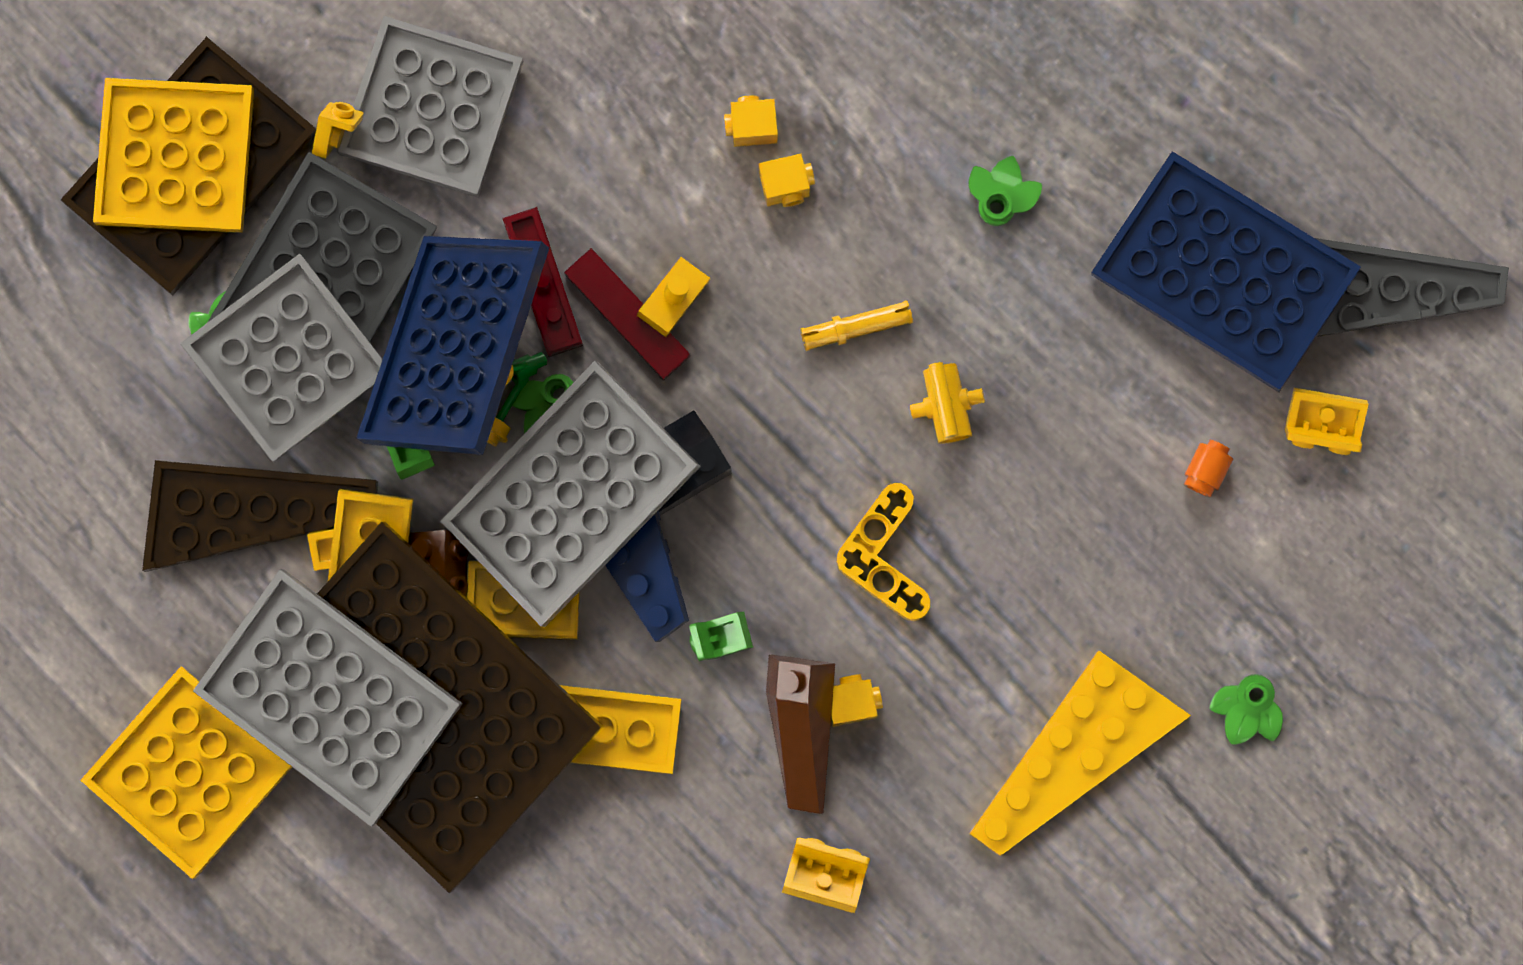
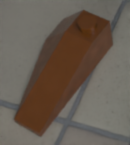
[766,654,835,814]

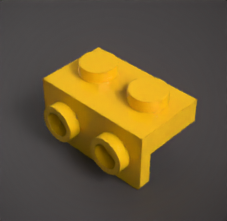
[1285,388,1369,455]
[782,838,870,913]

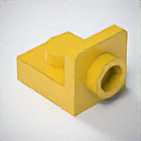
[312,102,364,159]

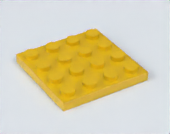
[93,78,254,233]
[80,666,292,879]

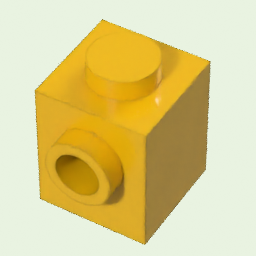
[724,95,778,147]
[758,153,815,207]
[831,674,883,727]

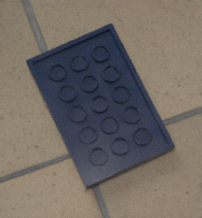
[1091,151,1361,392]
[356,236,549,455]

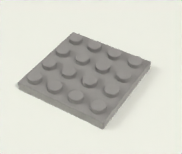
[338,16,524,198]
[180,254,383,463]

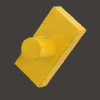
[637,257,710,337]

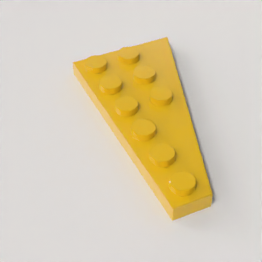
[969,650,1191,856]

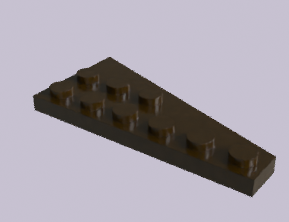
[142,460,378,572]

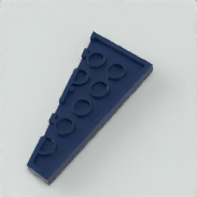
[605,510,689,642]

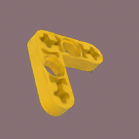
[836,483,930,621]

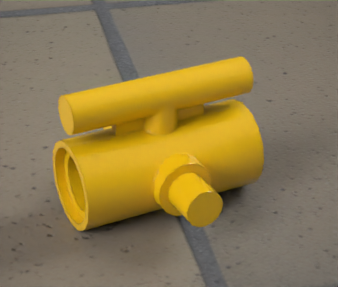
[910,362,985,444]

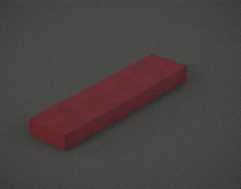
[502,207,583,357]
[564,248,691,381]

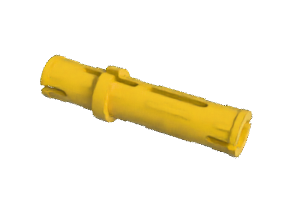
[800,300,913,351]

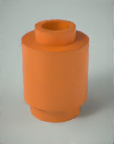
[1184,439,1233,497]

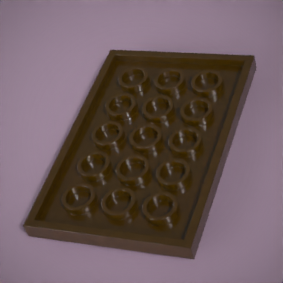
[61,36,316,296]

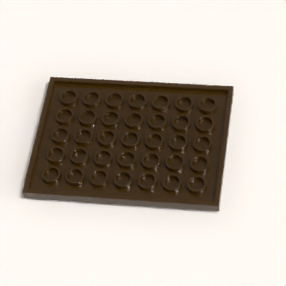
[317,522,603,893]

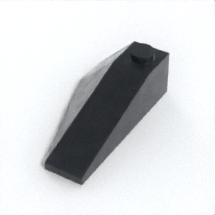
[659,410,732,516]

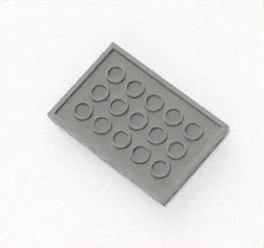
[441,361,701,627]
[193,569,462,827]

